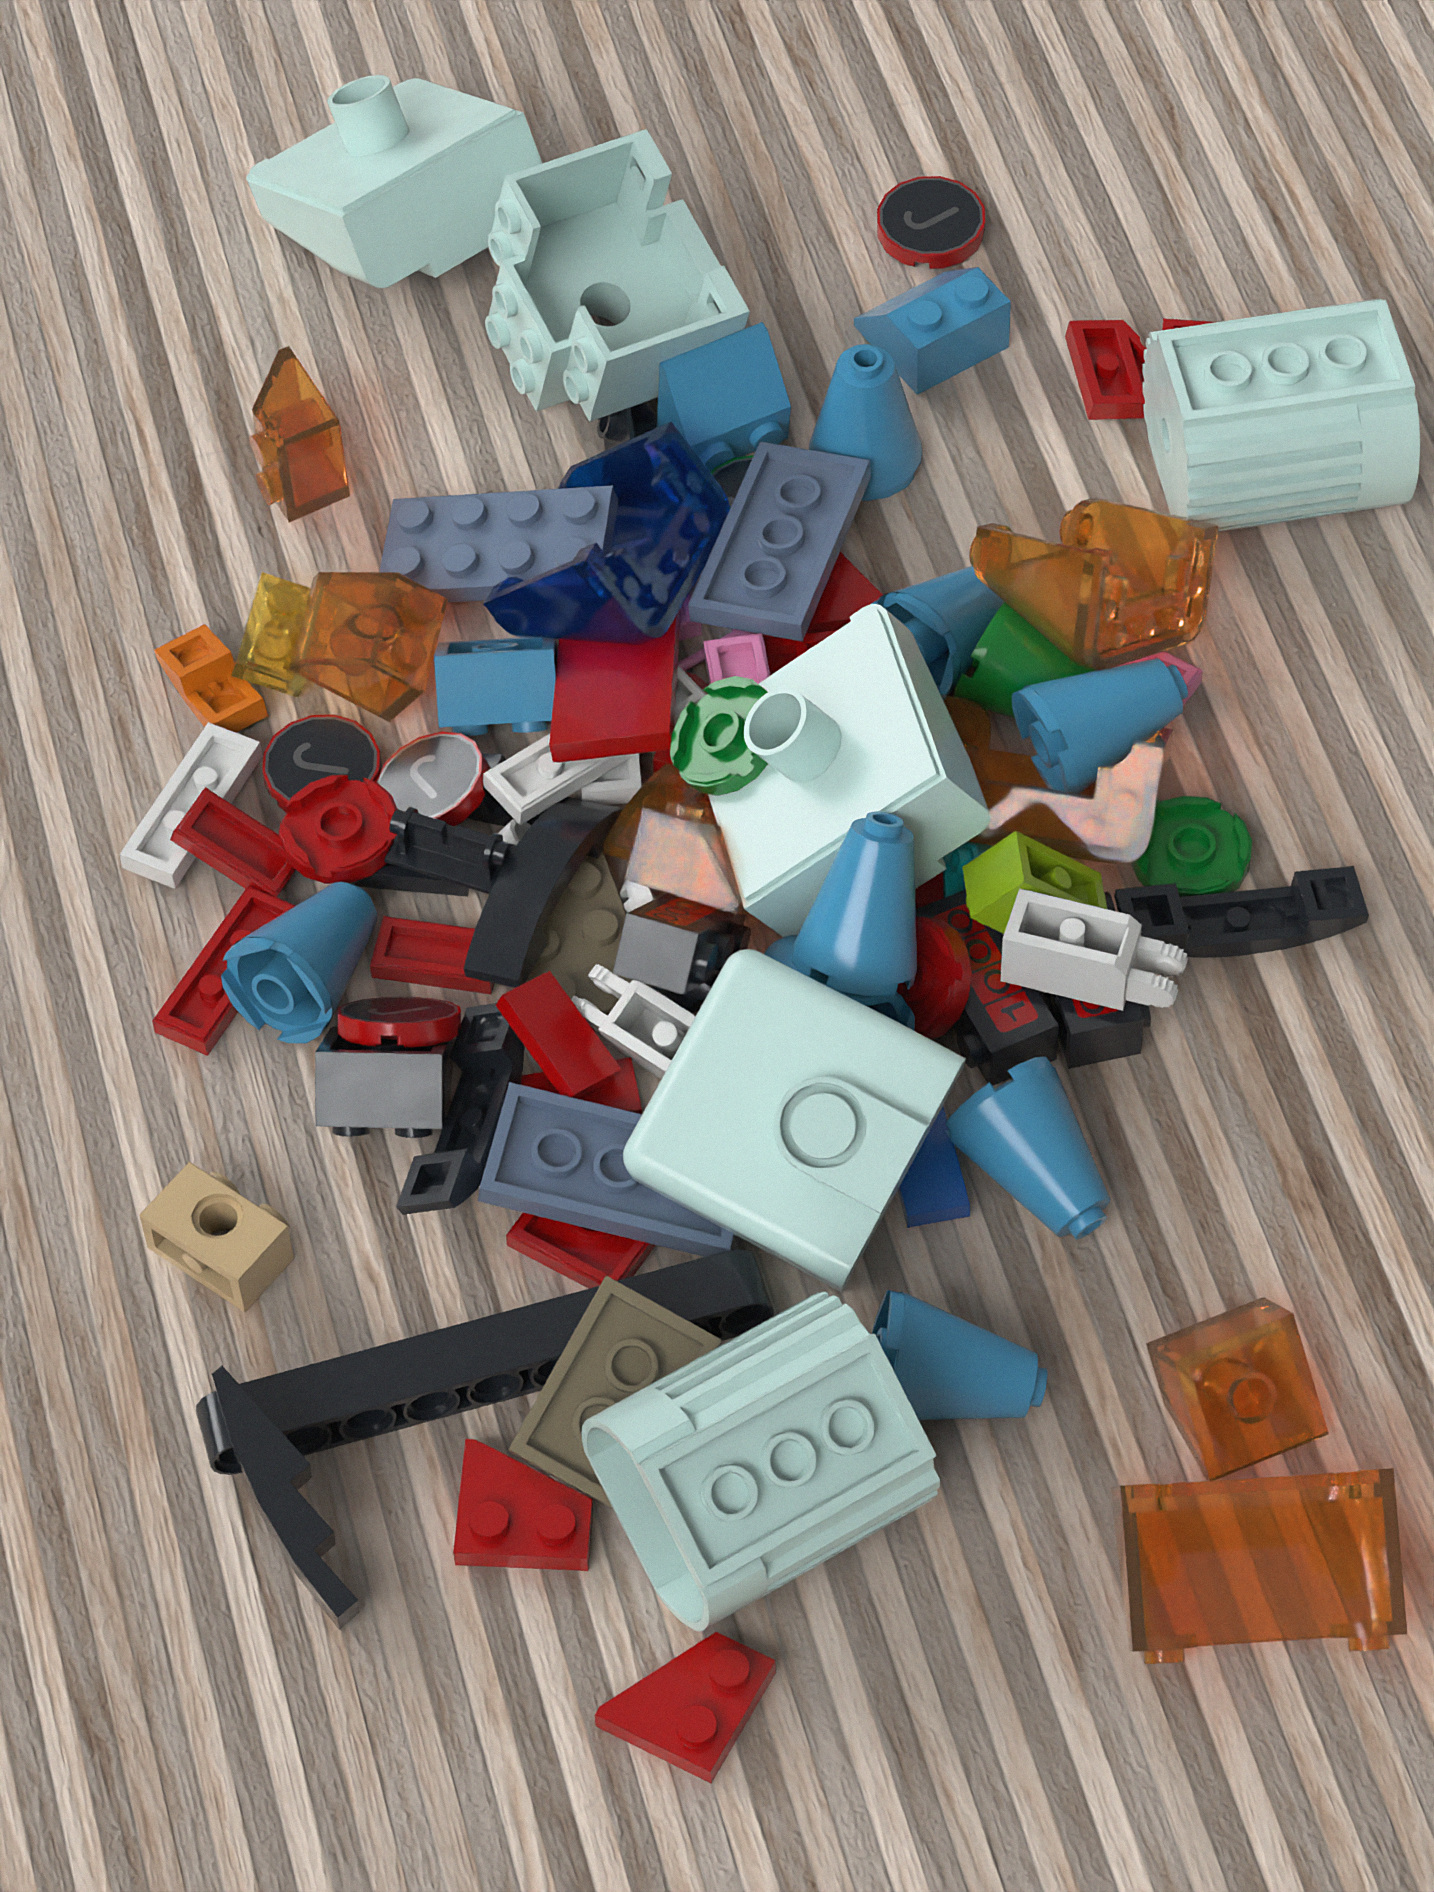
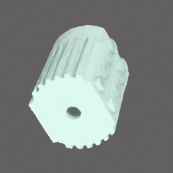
[1142,299,1420,538]
[582,1291,940,1632]

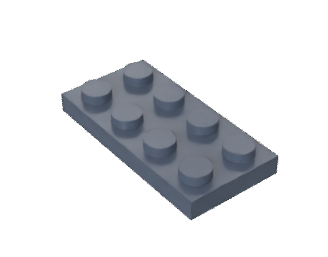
[688,442,871,642]
[375,485,619,606]
[478,1082,734,1257]

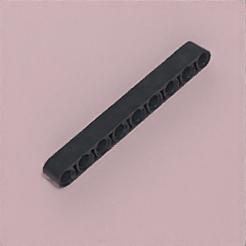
[196,1249,774,1475]

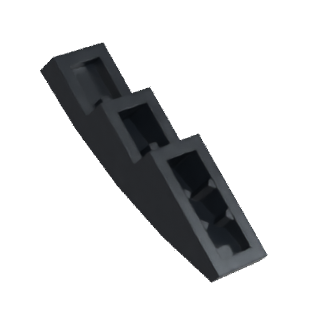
[212,1366,360,1630]

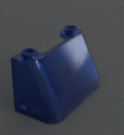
[483,422,731,645]

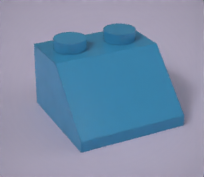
[854,267,1011,395]
[657,322,791,479]
[434,635,557,736]

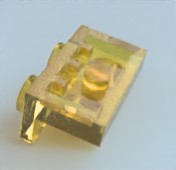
[231,572,340,698]

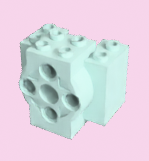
[485,129,750,422]

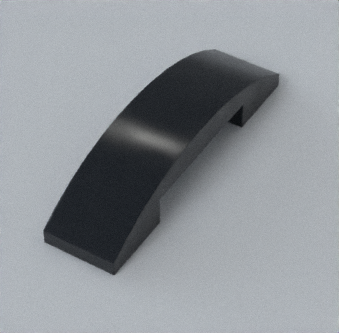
[463,797,624,988]
[1114,866,1369,958]
[396,1003,525,1215]

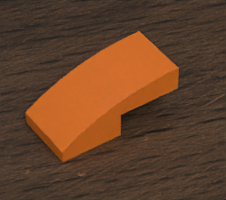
[154,624,269,733]

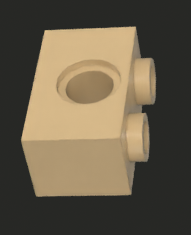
[139,1161,294,1312]

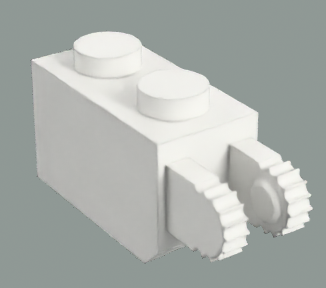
[1001,888,1188,1011]
[571,964,696,1079]

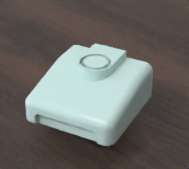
[246,75,542,288]
[708,604,991,937]
[623,949,966,1292]

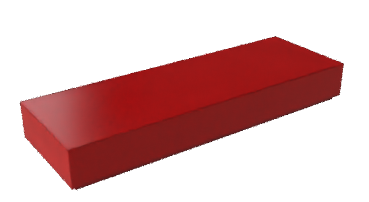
[152,885,296,1056]

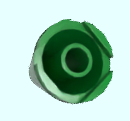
[954,594,1100,718]

